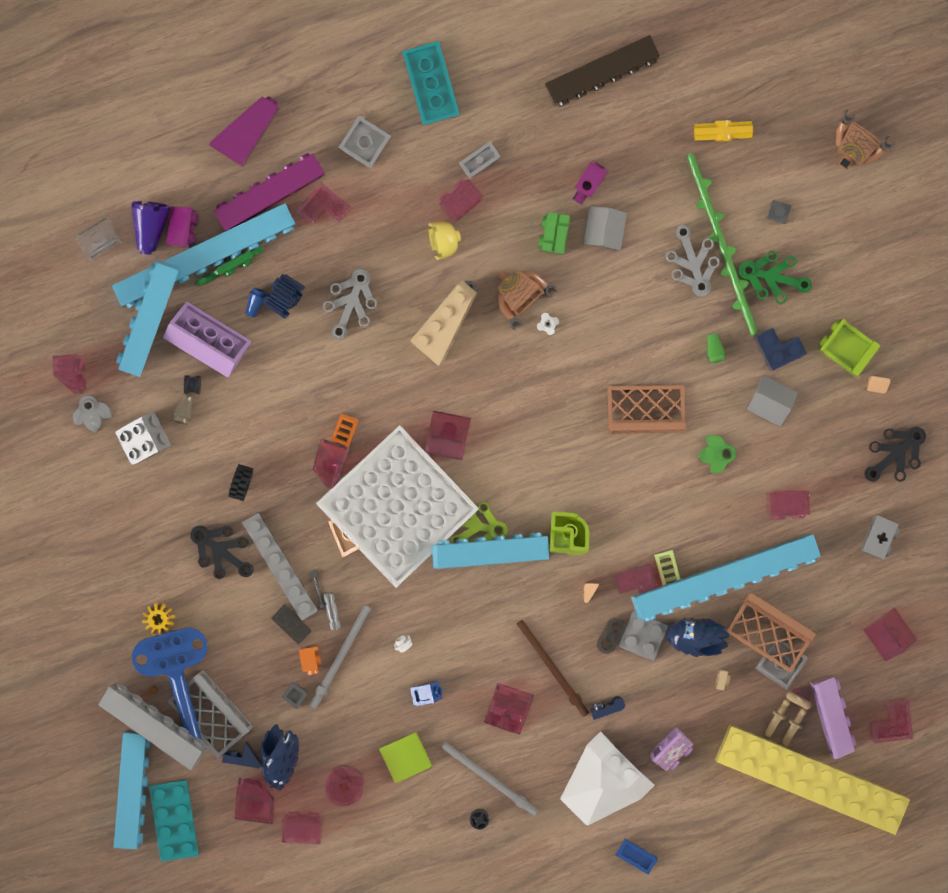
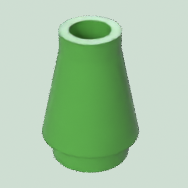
[707,334,726,363]

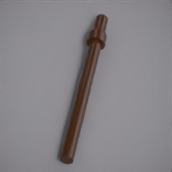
[517,619,590,717]

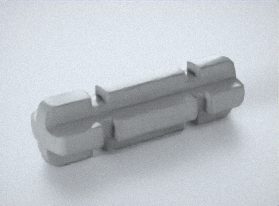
[324,592,341,630]

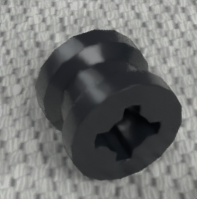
[184,375,201,394]
[470,809,489,830]

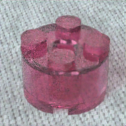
[325,765,365,807]

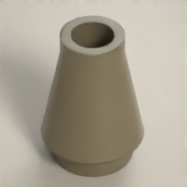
[173,395,193,425]

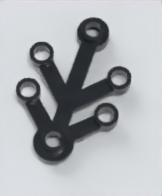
[864,427,926,482]
[190,525,254,579]

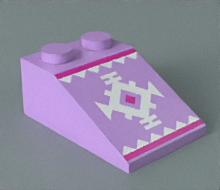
[649,726,694,772]

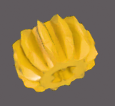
[142,603,175,635]

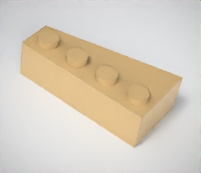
[410,281,477,366]

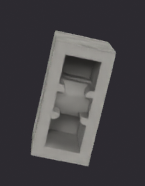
[860,515,900,559]

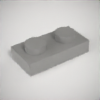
[459,141,501,179]

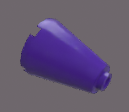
[131,201,170,255]

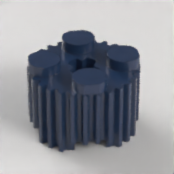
[262,274,305,319]

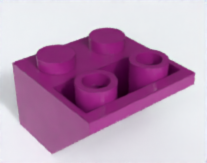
[166,206,199,248]

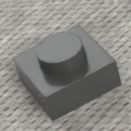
[767,200,792,224]
[281,682,308,709]

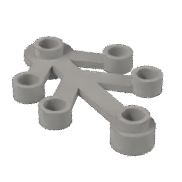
[665,225,720,297]
[323,269,377,340]

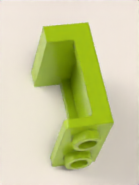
[819,318,881,377]

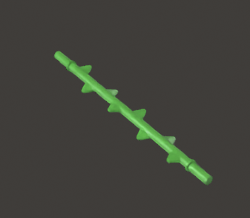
[686,153,758,336]

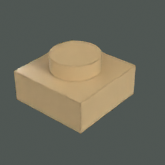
[715,669,730,691]

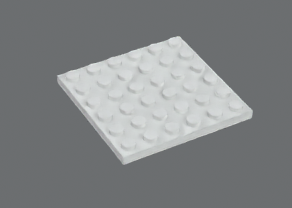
[316,425,479,588]

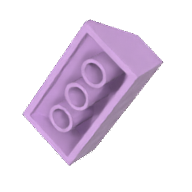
[163,301,252,377]
[810,675,856,759]

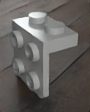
[116,412,171,465]

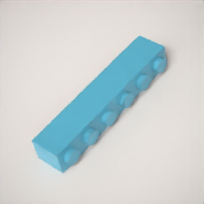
[116,259,179,377]
[432,533,549,569]
[114,731,151,850]

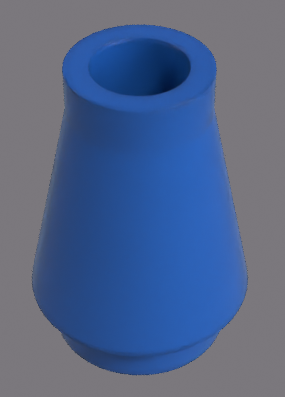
[245,288,267,317]

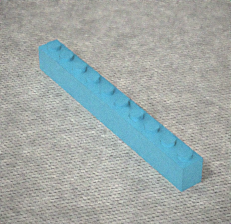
[112,203,297,309]
[631,534,821,622]

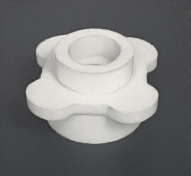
[537,313,559,335]
[394,634,413,653]

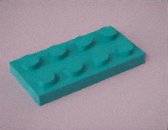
[402,41,460,126]
[149,780,199,862]

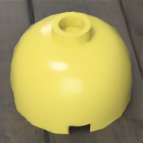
[428,221,461,260]

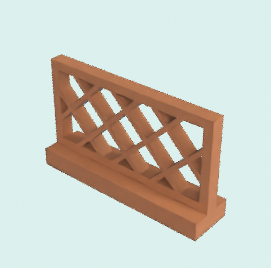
[607,385,686,434]
[726,593,816,673]

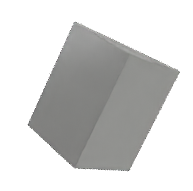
[583,206,627,251]
[746,375,798,427]

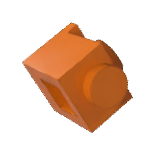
[299,645,322,675]

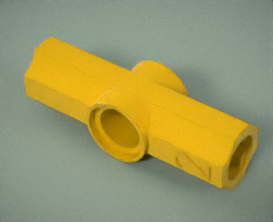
[694,120,753,142]

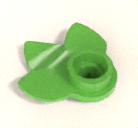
[698,435,736,473]

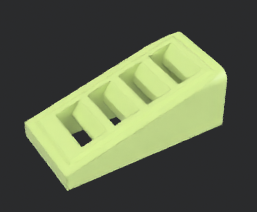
[654,550,681,585]

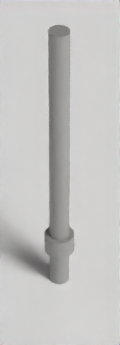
[309,605,371,709]
[441,742,538,816]

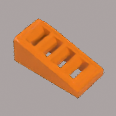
[328,413,359,456]

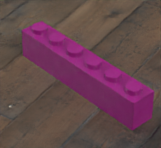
[214,153,326,232]

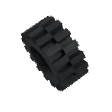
[228,464,254,501]

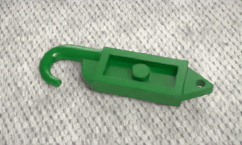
[194,247,264,286]

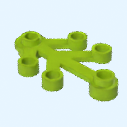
[451,502,508,543]

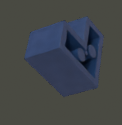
[754,328,807,371]

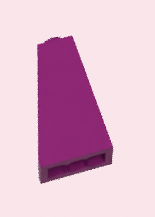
[209,96,280,167]

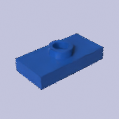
[615,838,658,875]

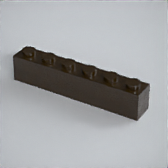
[545,35,660,107]

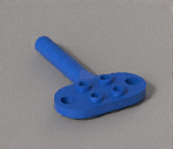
[132,627,207,740]

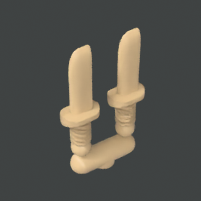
[765,692,812,747]

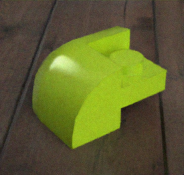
[550,512,589,556]

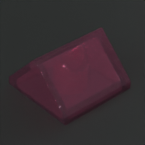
[312,439,350,490]
[863,608,917,661]

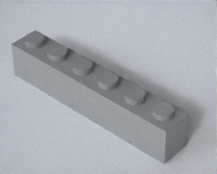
[99,683,209,770]

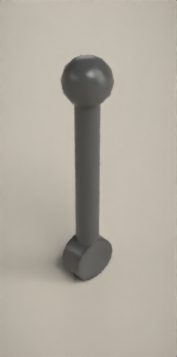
[310,571,326,610]

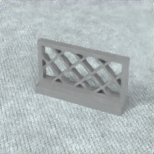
[167,670,254,758]

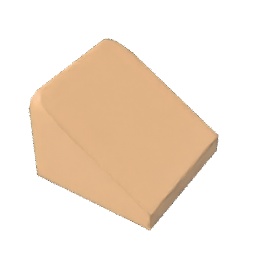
[867,376,890,393]
[584,583,599,603]

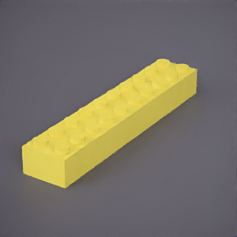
[715,724,910,835]

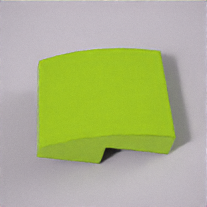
[379,732,432,783]

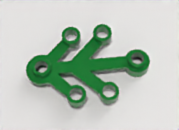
[739,251,812,305]

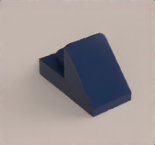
[222,741,262,769]

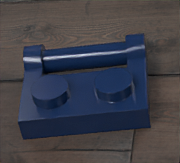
[590,696,625,720]

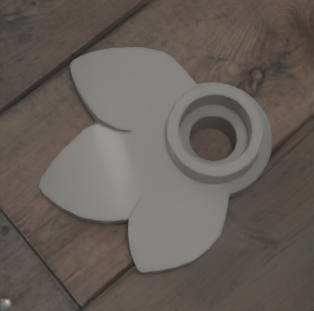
[73,395,112,432]

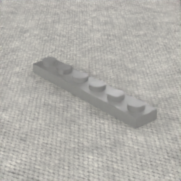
[242,513,318,621]

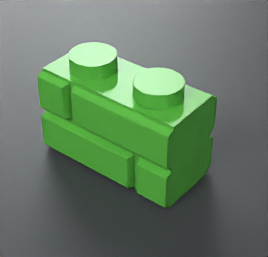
[538,212,570,255]

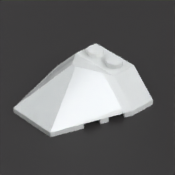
[560,731,655,826]

